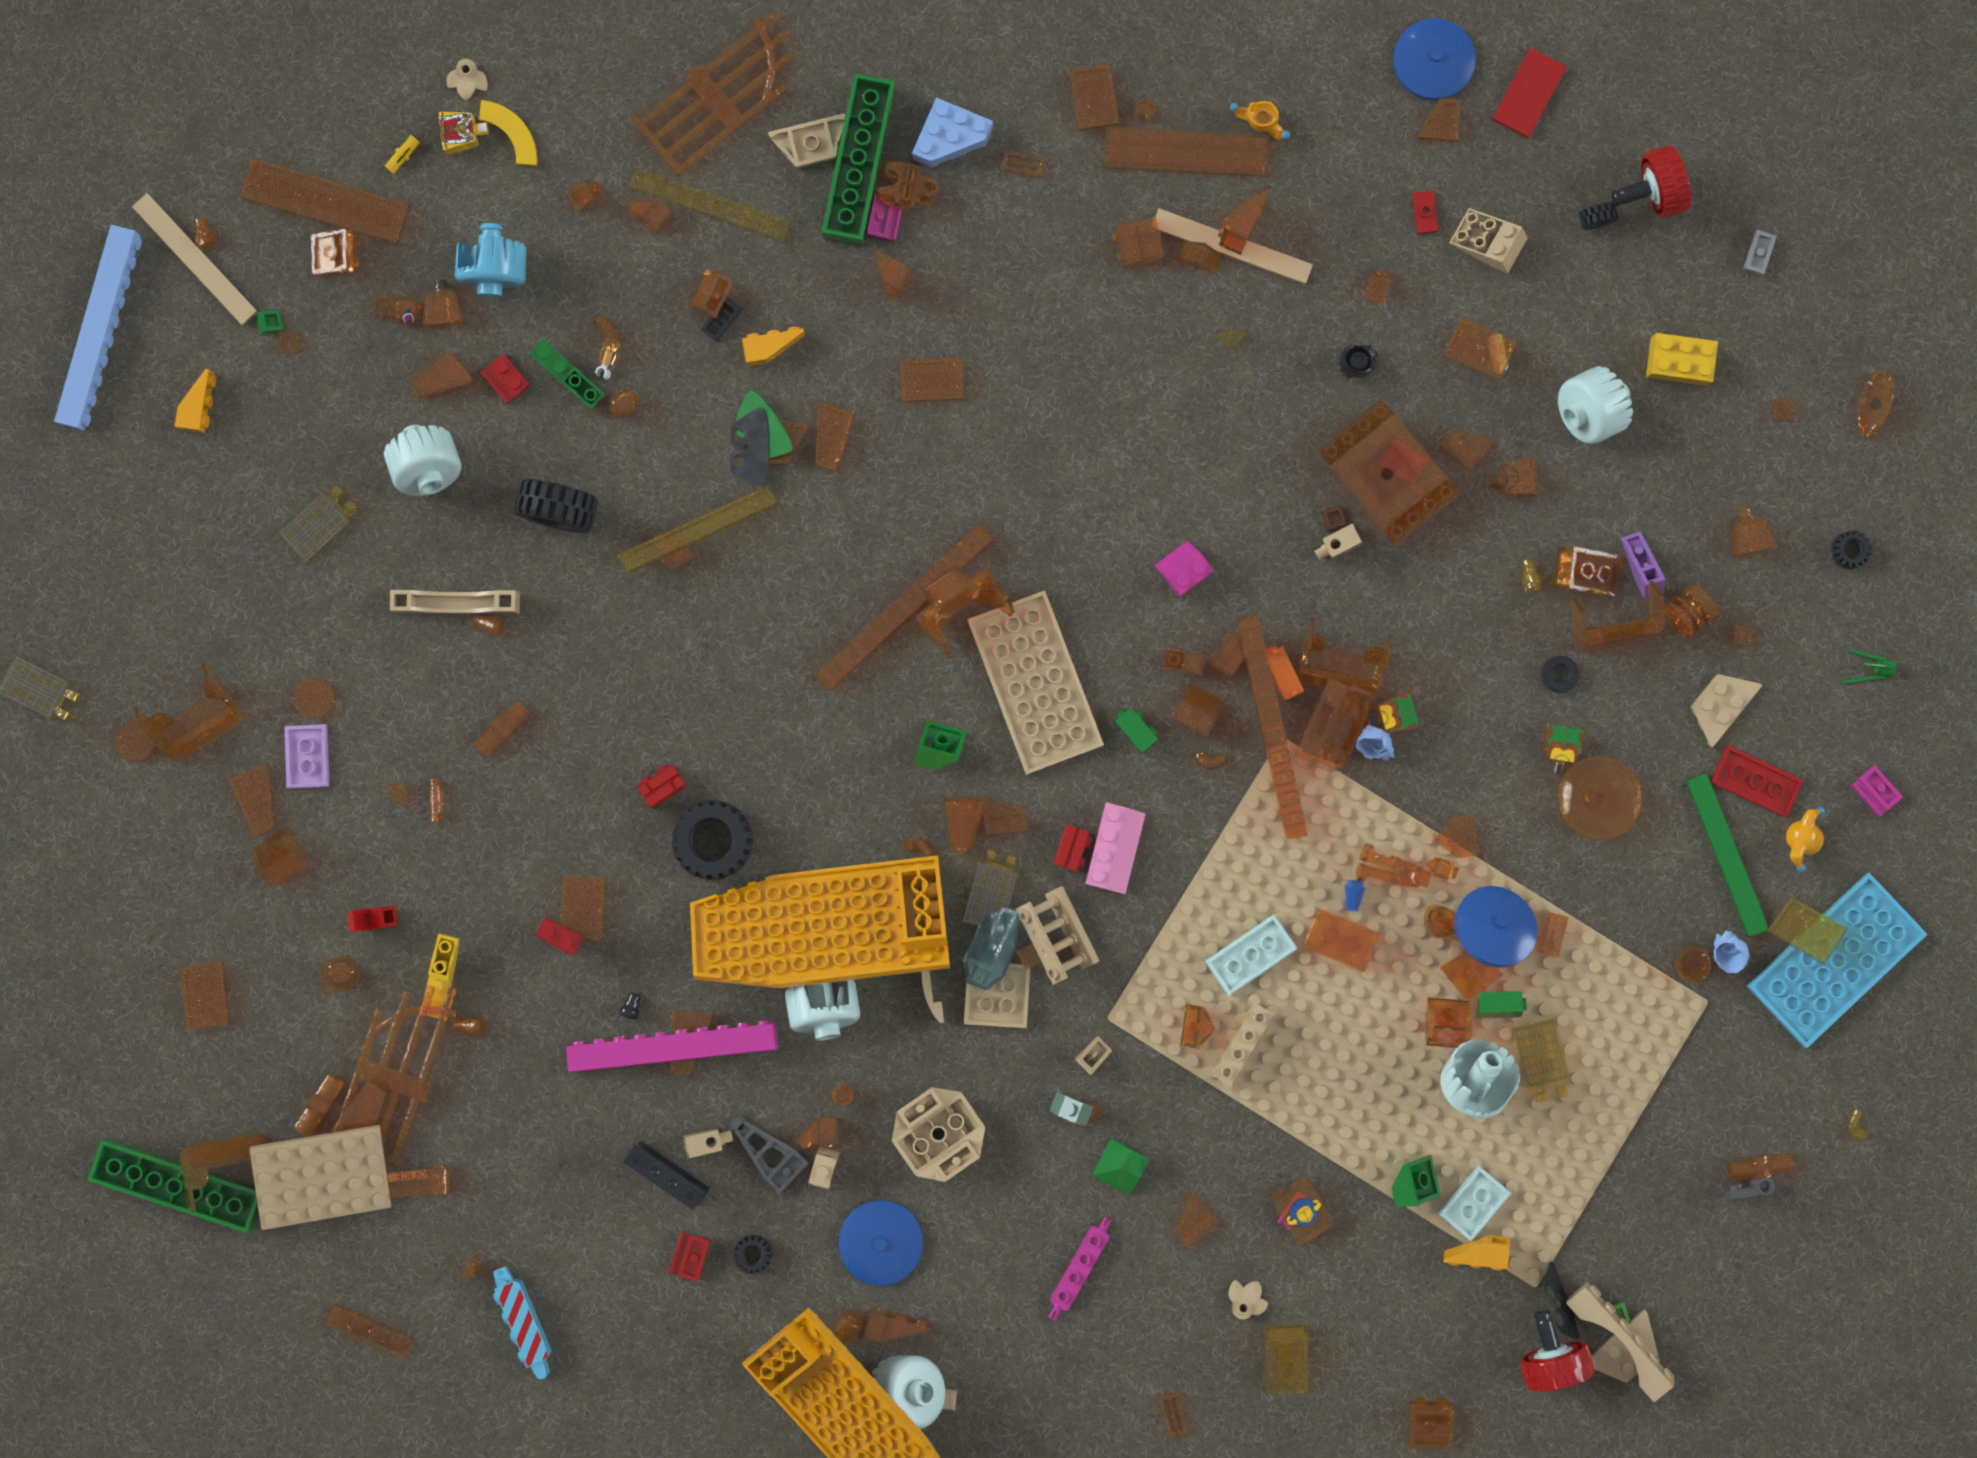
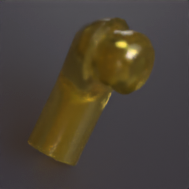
[1847,1109,1867,1141]

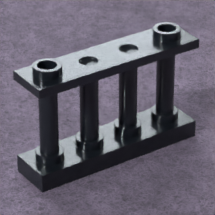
[623,1141,710,1210]

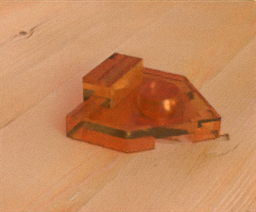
[1434,813,1480,858]

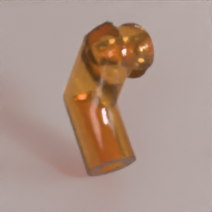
[1195,751,1226,770]
[902,837,934,857]

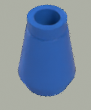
[1344,880,1365,911]

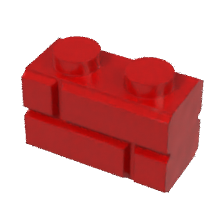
[637,764,687,809]
[1053,824,1093,872]
[535,918,585,956]

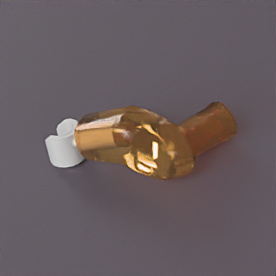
[595,316,623,380]

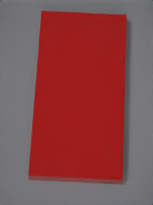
[1492,48,1567,139]
[1710,745,1804,818]

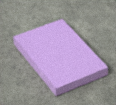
[284,724,329,789]

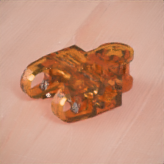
[876,162,940,211]

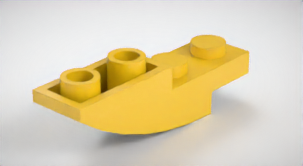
[420,933,459,1019]

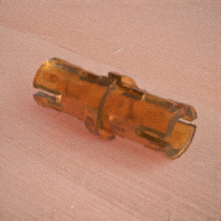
[428,779,445,821]

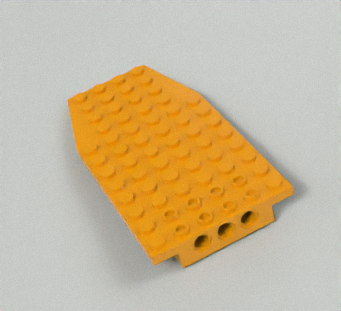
[690,855,950,988]
[742,1307,940,1458]

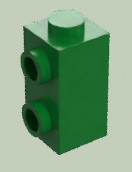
[1115,708,1158,753]
[1477,991,1527,1018]

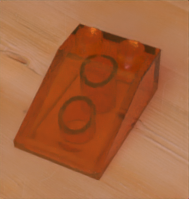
[1218,185,1272,255]
[1553,546,1623,597]
[1303,908,1381,972]

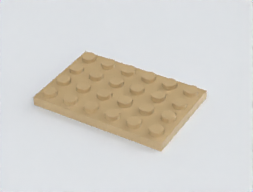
[249,1125,391,1230]

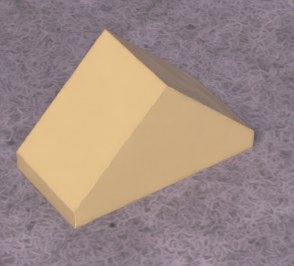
[1075,1036,1112,1075]

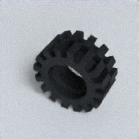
[1578,201,1619,230]
[1831,530,1872,569]
[733,1235,772,1275]

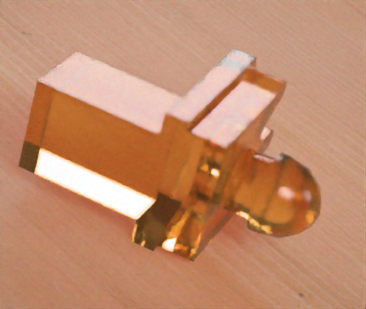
[1427,857,1459,879]

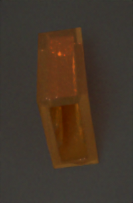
[410,349,477,400]

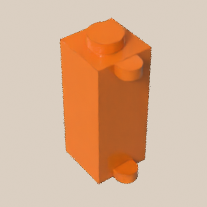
[1262,645,1304,701]

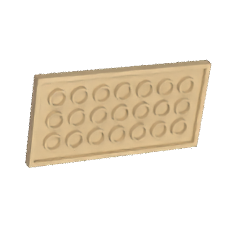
[967,590,1104,775]

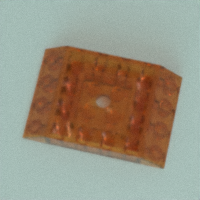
[1316,398,1460,547]

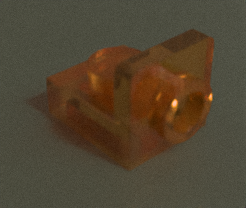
[567,180,604,211]
[1364,269,1391,304]

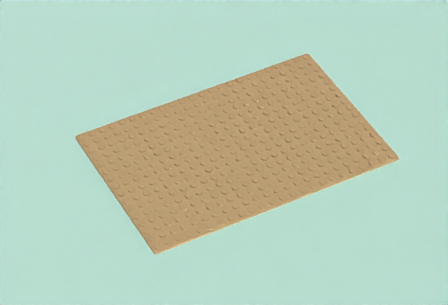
[1108,738,1708,1287]

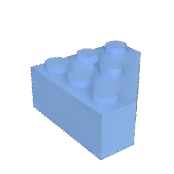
[912,98,993,168]

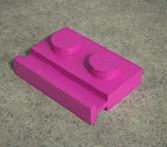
[866,194,904,242]
[1851,765,1903,817]

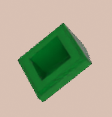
[256,310,283,335]

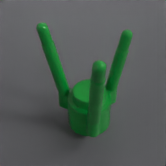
[1842,649,1896,684]

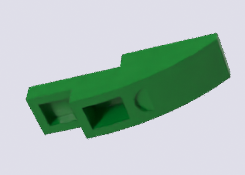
[529,338,605,409]

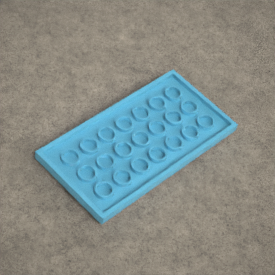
[1747,873,1928,1048]

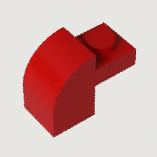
[346,905,398,932]

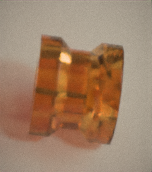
[832,1084,854,1106]

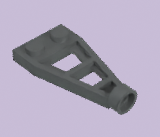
[728,1114,809,1194]
[1725,1178,1775,1200]

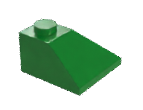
[914,721,967,770]
[1092,1138,1149,1195]
[1392,1155,1441,1208]

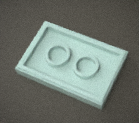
[1438,1165,1512,1242]

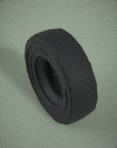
[1541,656,1579,693]

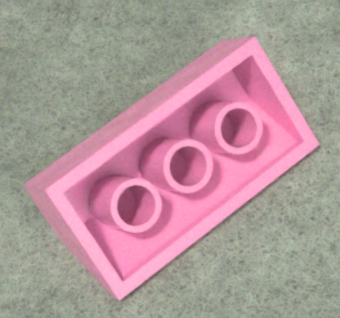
[1085,802,1145,894]

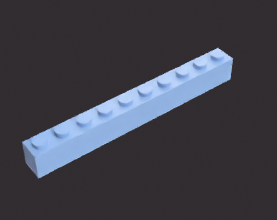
[54,225,142,431]

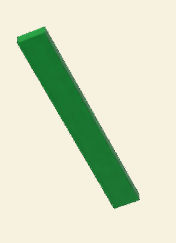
[1686,773,1769,937]

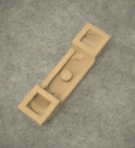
[922,971,944,1023]

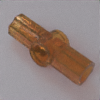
[473,700,531,757]
[294,1074,345,1137]
[1727,1153,1795,1181]

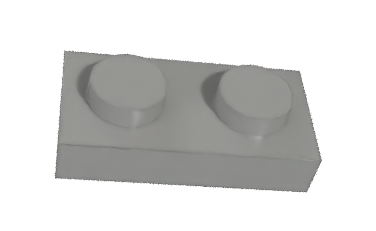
[1743,230,1777,276]

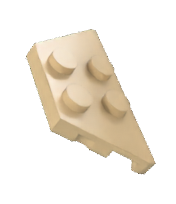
[768,113,845,169]
[1690,674,1762,748]
[1591,1309,1658,1383]

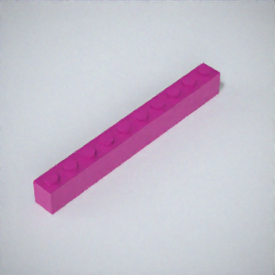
[566,1020,779,1072]

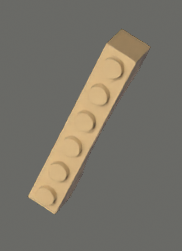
[390,590,520,614]
[1566,1282,1675,1402]

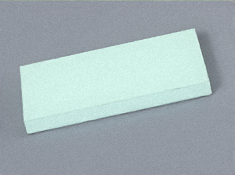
[1205,914,1298,996]

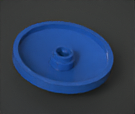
[1393,18,1476,100]
[1454,886,1538,968]
[839,1200,923,1286]

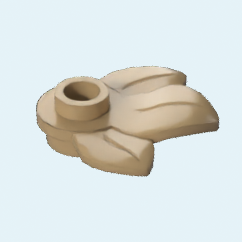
[447,59,488,101]
[1228,1280,1268,1320]

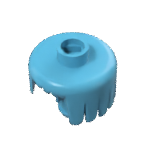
[455,223,526,297]

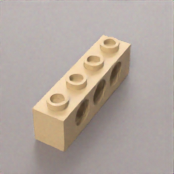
[1210,1002,1274,1087]

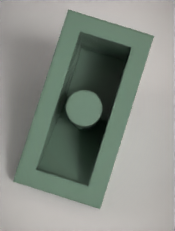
[1050,1091,1094,1126]

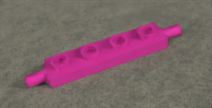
[1048,1216,1112,1321]

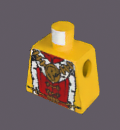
[438,112,489,155]

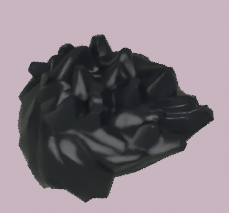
[1339,345,1378,380]

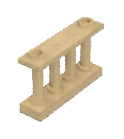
[1016,886,1099,985]

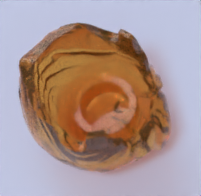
[1674,945,1711,983]

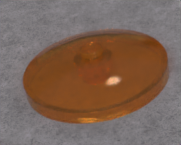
[1557,756,1642,840]

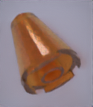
[944,796,985,854]

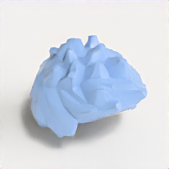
[1356,725,1395,761]
[1713,930,1750,973]

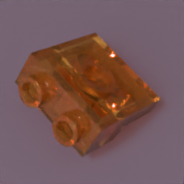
[1112,217,1165,268]
[311,229,359,276]
[1408,1398,1455,1449]

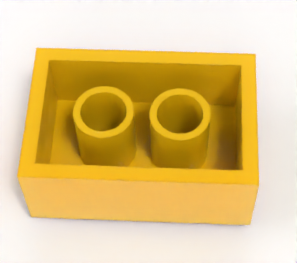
[1646,333,1718,386]

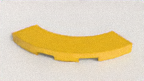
[479,100,538,167]

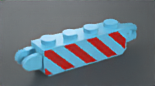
[493,1266,552,1379]

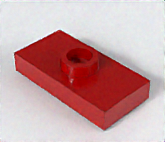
[1412,191,1438,234]

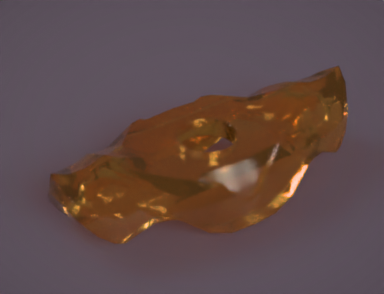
[1857,371,1894,439]

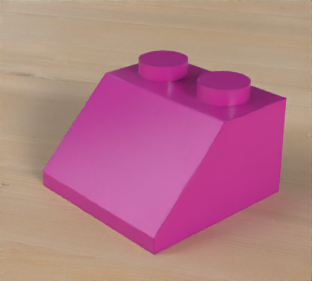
[1154,541,1214,598]

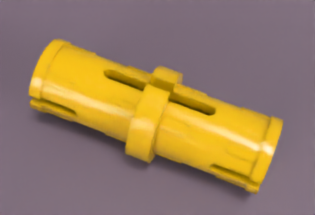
[384,135,421,174]

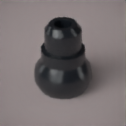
[619,993,641,1020]

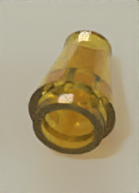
[1522,560,1543,592]

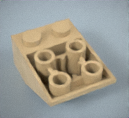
[1449,208,1528,273]

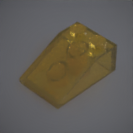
[1264,1325,1309,1394]

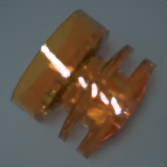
[1663,583,1720,639]

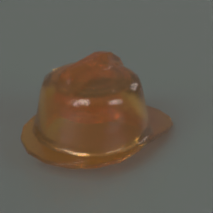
[1424,904,1459,941]
[319,955,362,995]

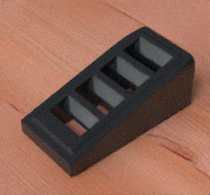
[701,296,743,342]

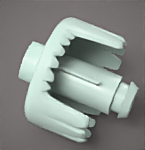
[1558,366,1633,444]
[384,425,461,496]
[785,980,860,1041]
[1440,1039,1520,1119]
[872,1355,945,1429]

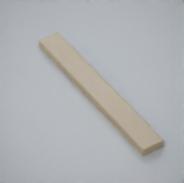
[132,193,258,326]
[1151,208,1313,285]

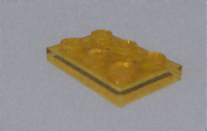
[1768,897,1847,964]

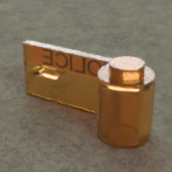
[386,1163,452,1198]

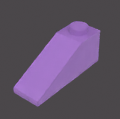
[1621,531,1665,599]

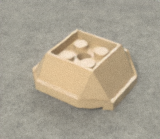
[892,1087,985,1182]

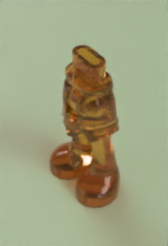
[1356,843,1431,888]

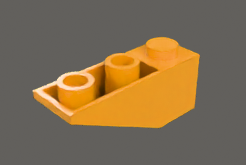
[742,327,805,366]
[175,369,216,433]
[1443,1235,1510,1271]

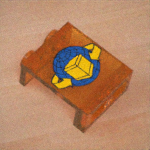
[1271,1178,1335,1246]

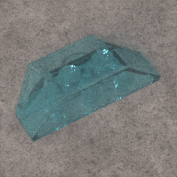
[963,906,1021,990]

